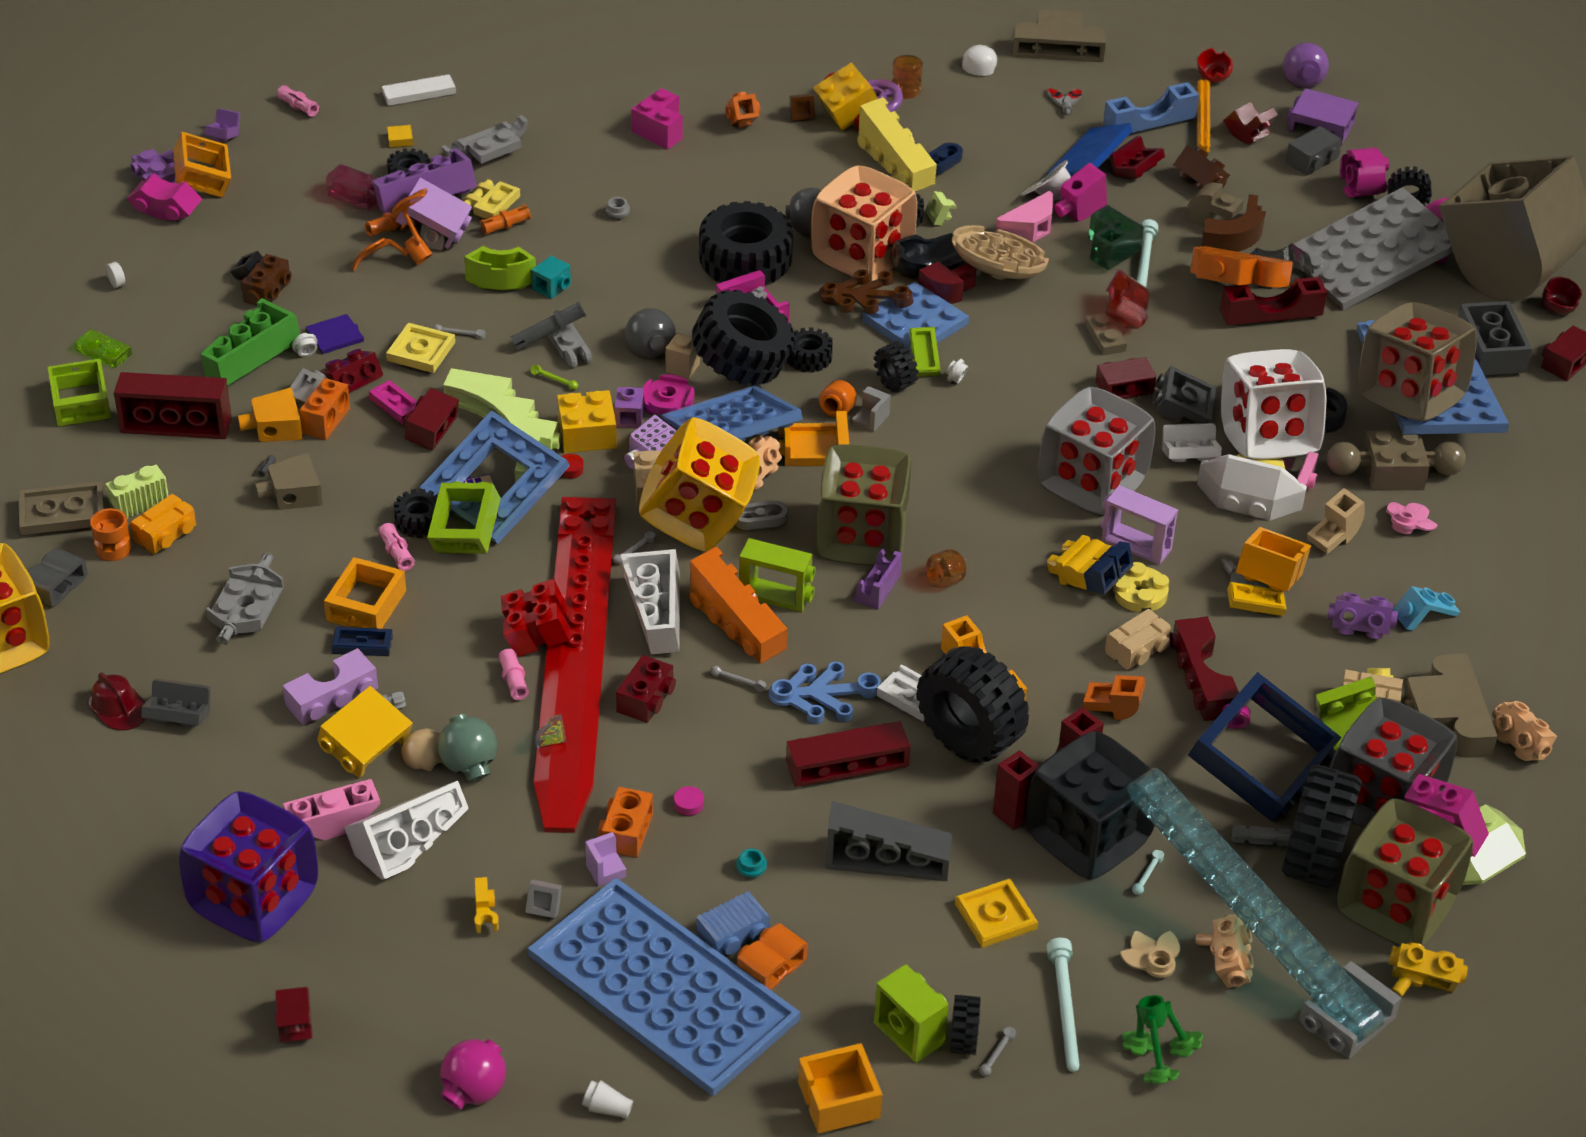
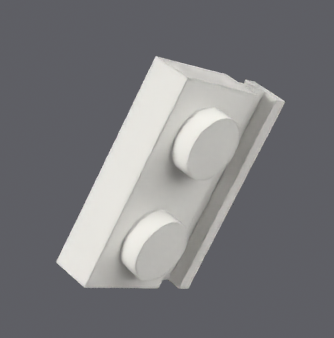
[877,664,925,722]

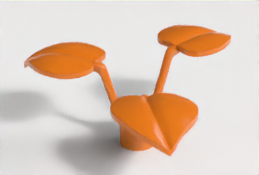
[352,188,432,271]

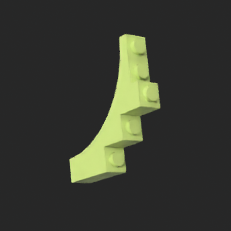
[443,368,562,483]

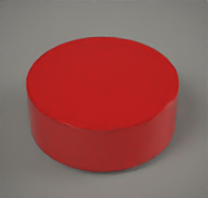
[561,454,584,479]

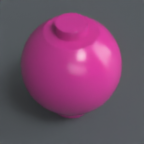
[440,1039,506,1111]

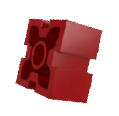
[501,579,570,657]

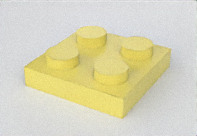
[386,323,455,373]

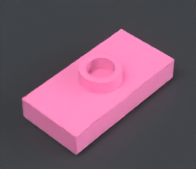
[1297,451,1318,495]

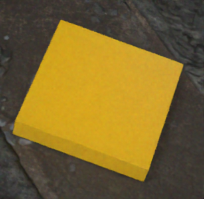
[954,878,1038,948]

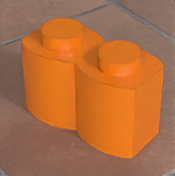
[737,923,808,990]

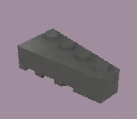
[826,801,952,881]

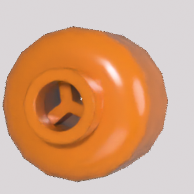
[819,380,857,418]

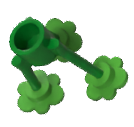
[1122,995,1203,1084]

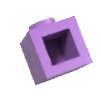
[615,387,644,428]

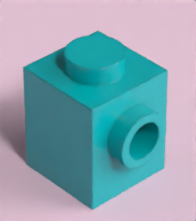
[532,255,571,299]

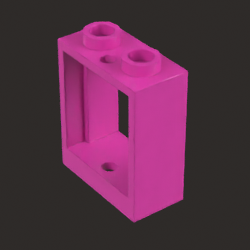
[1404,774,1489,858]

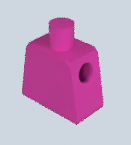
[1054,163,1107,221]

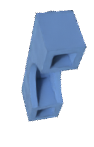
[1103,82,1199,133]

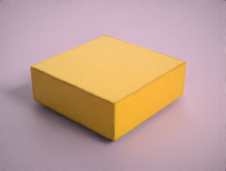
[387,125,413,147]

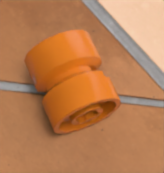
[90,508,132,561]

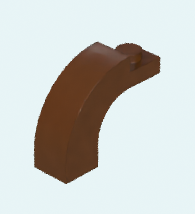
[1202,194,1266,252]

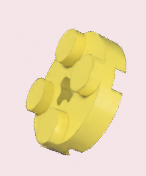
[1113,562,1169,612]

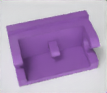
[853,549,902,610]

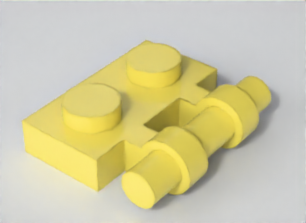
[462,179,520,219]

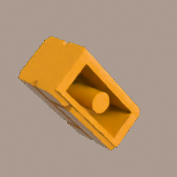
[130,493,196,555]

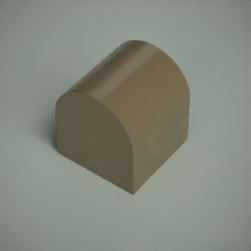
[1439,156,1586,302]

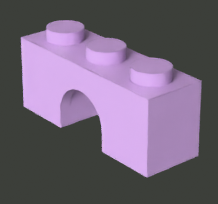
[282,648,378,726]

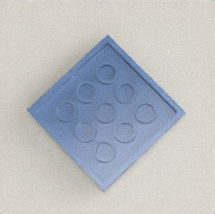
[662,385,802,441]

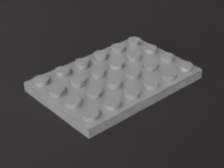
[1284,187,1453,311]

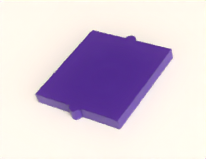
[306,314,364,354]

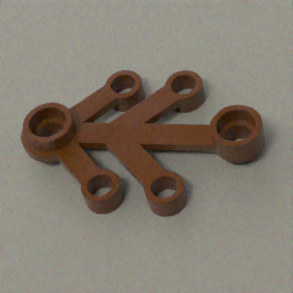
[819,269,914,314]

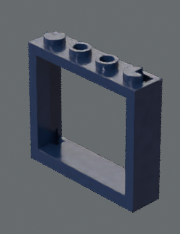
[1188,672,1342,822]

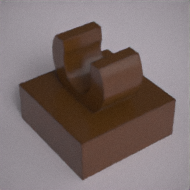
[789,94,815,121]

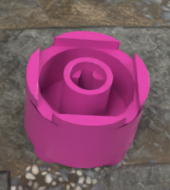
[1340,147,1389,198]

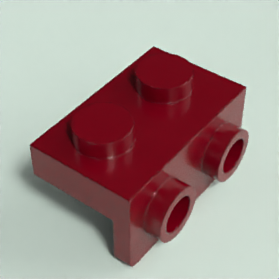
[1110,136,1165,179]
[320,349,383,393]

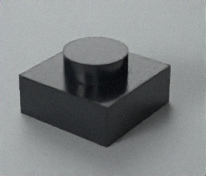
[229,251,263,279]

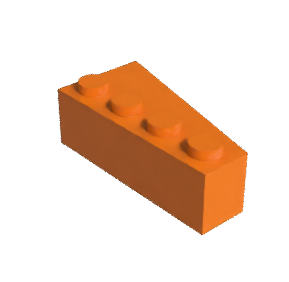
[689,546,788,664]

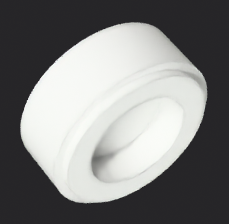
[106,262,126,288]

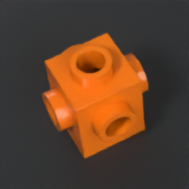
[725,92,760,128]

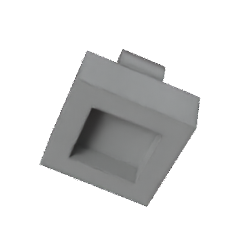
[525,880,562,918]

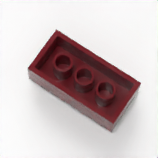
[114,372,232,439]

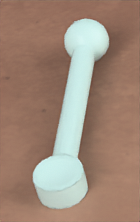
[1132,850,1164,895]

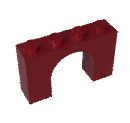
[993,707,1104,830]

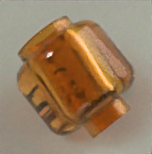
[925,549,966,588]

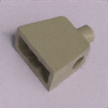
[255,452,323,510]

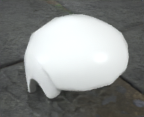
[962,45,997,76]

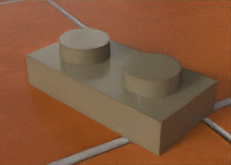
[1085,313,1127,355]

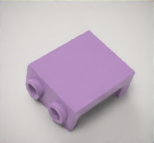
[396,178,473,249]

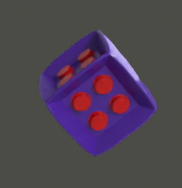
[179,791,318,943]

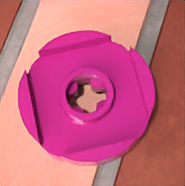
[643,374,694,416]

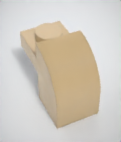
[1307,488,1365,554]

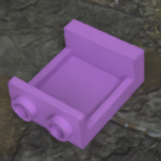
[1286,88,1358,146]

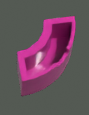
[126,173,202,220]

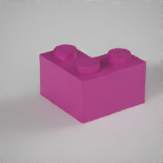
[631,88,683,150]

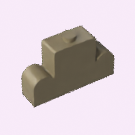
[1013,9,1106,62]
[1403,653,1498,758]

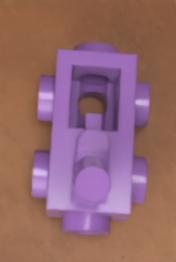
[1328,592,1398,639]

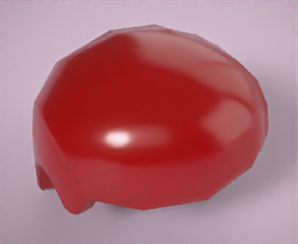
[1197,48,1233,83]

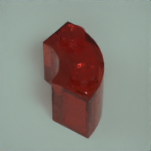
[1104,269,1149,329]

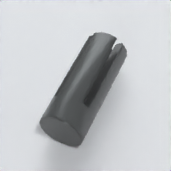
[257,455,276,476]

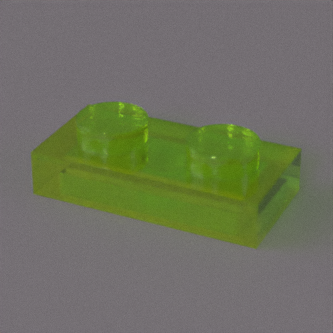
[74,329,132,368]

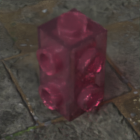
[326,164,378,211]

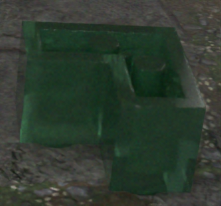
[1088,205,1144,270]

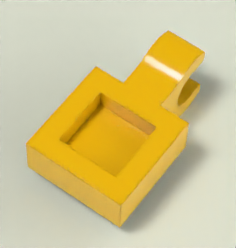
[474,877,499,933]

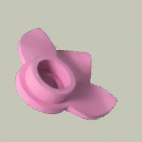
[1387,502,1438,534]

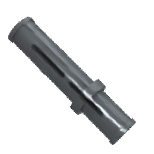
[511,301,586,351]

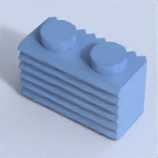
[697,891,770,955]

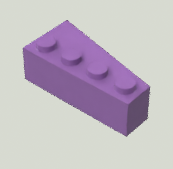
[372,148,477,213]

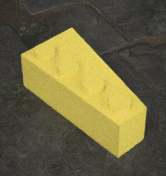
[857,97,937,192]

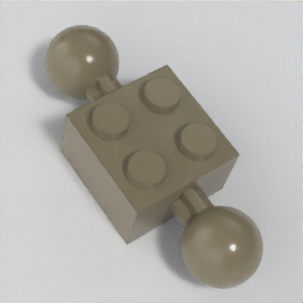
[1326,431,1466,490]

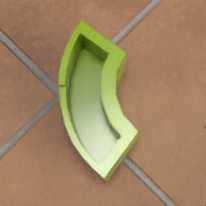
[464,246,536,290]

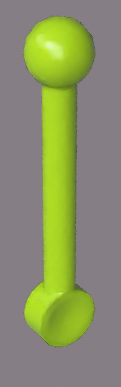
[530,365,578,391]

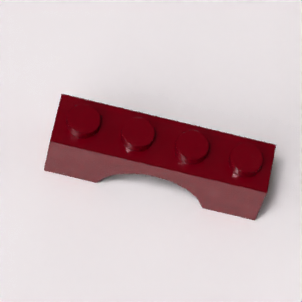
[1220,277,1327,325]
[1169,616,1239,721]

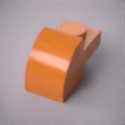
[1083,675,1145,720]

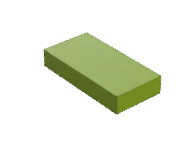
[909,327,941,377]

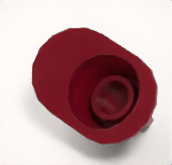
[88,672,146,731]

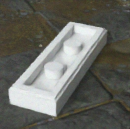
[382,74,456,106]

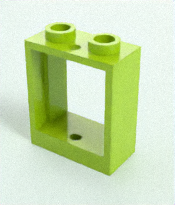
[47,359,111,427]
[427,481,501,554]
[739,538,816,613]

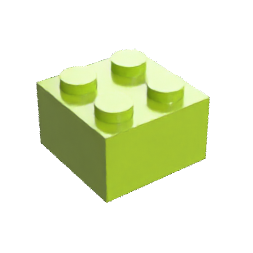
[874,964,949,1063]

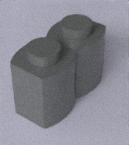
[28,548,88,607]

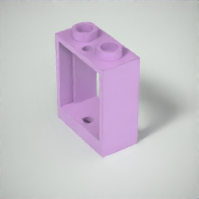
[1100,485,1178,565]

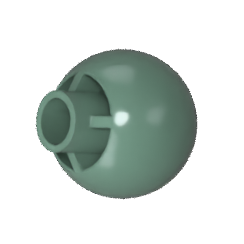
[438,713,498,782]

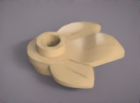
[1120,931,1180,978]

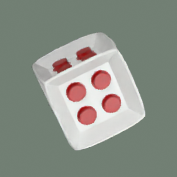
[1221,349,1326,459]

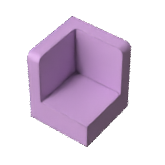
[585,832,626,887]

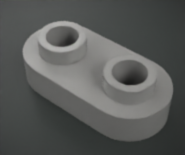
[735,500,788,530]

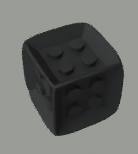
[1026,731,1161,879]

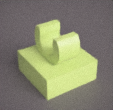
[925,191,957,226]

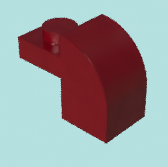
[1223,102,1278,144]
[918,261,977,304]
[275,987,313,1042]

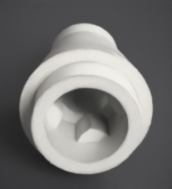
[582,1080,634,1119]

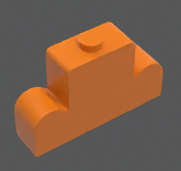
[1190,246,1293,288]

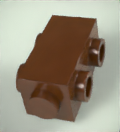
[1173,145,1230,189]
[241,254,292,306]

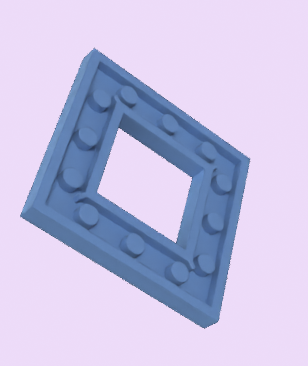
[419,410,570,545]

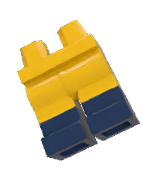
[1047,535,1134,595]

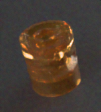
[892,55,923,99]

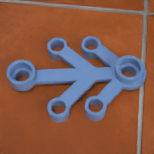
[769,661,881,724]

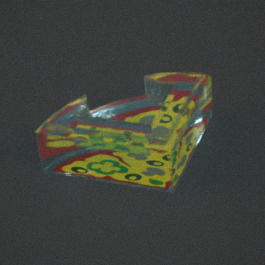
[535,714,566,748]

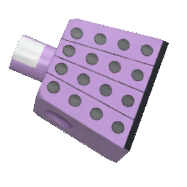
[624,414,678,469]

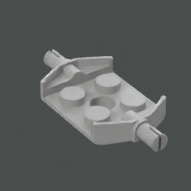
[206,552,284,645]

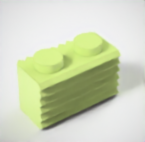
[105,464,169,519]

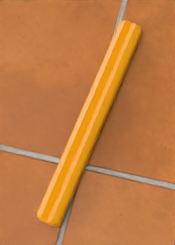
[1197,79,1210,153]

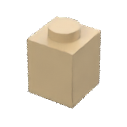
[666,333,700,379]

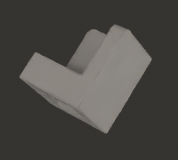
[852,386,891,432]

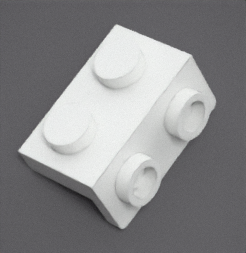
[1162,423,1222,462]

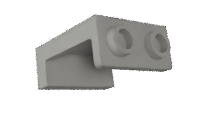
[1299,961,1401,1059]

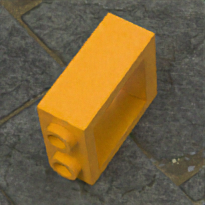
[173,131,231,198]
[324,557,406,629]

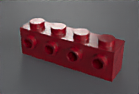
[786,721,911,787]

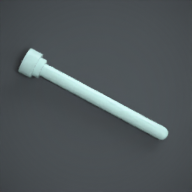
[1135,219,1158,304]
[1046,938,1079,1072]

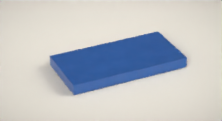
[1047,123,1133,177]

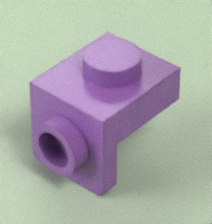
[205,108,240,142]

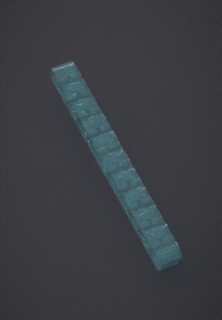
[1128,768,1384,1043]

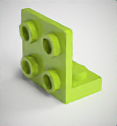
[1316,676,1377,751]

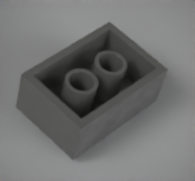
[1458,301,1532,376]

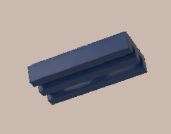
[331,627,393,656]

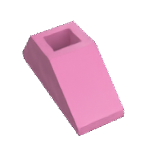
[995,191,1053,243]
[283,779,381,840]

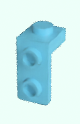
[1392,586,1460,631]

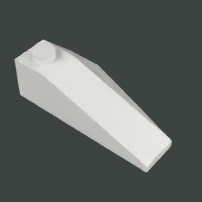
[344,781,469,880]

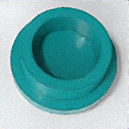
[736,849,767,878]

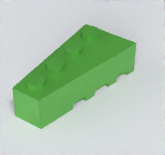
[200,298,300,386]

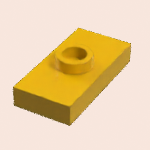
[1227,582,1286,616]

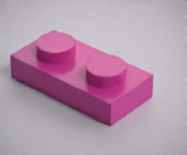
[369,380,417,425]

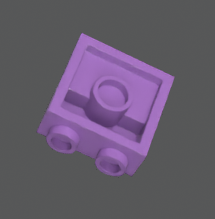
[130,149,176,183]

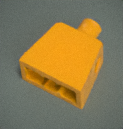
[238,388,303,442]

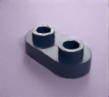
[928,143,963,175]

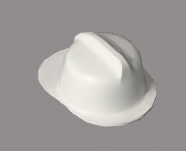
[1021,160,1071,201]

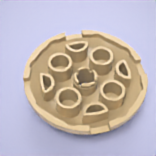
[952,225,1049,280]

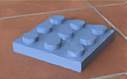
[862,281,969,353]

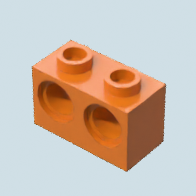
[300,378,350,440]
[598,787,653,858]

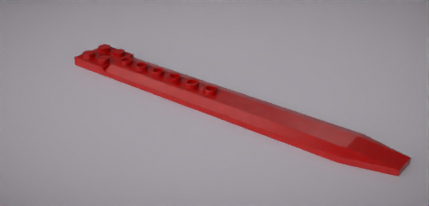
[534,497,616,833]

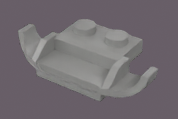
[441,115,528,164]

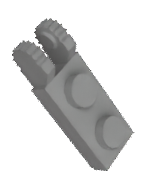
[547,323,593,368]

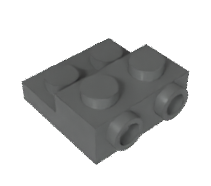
[1152,366,1216,424]

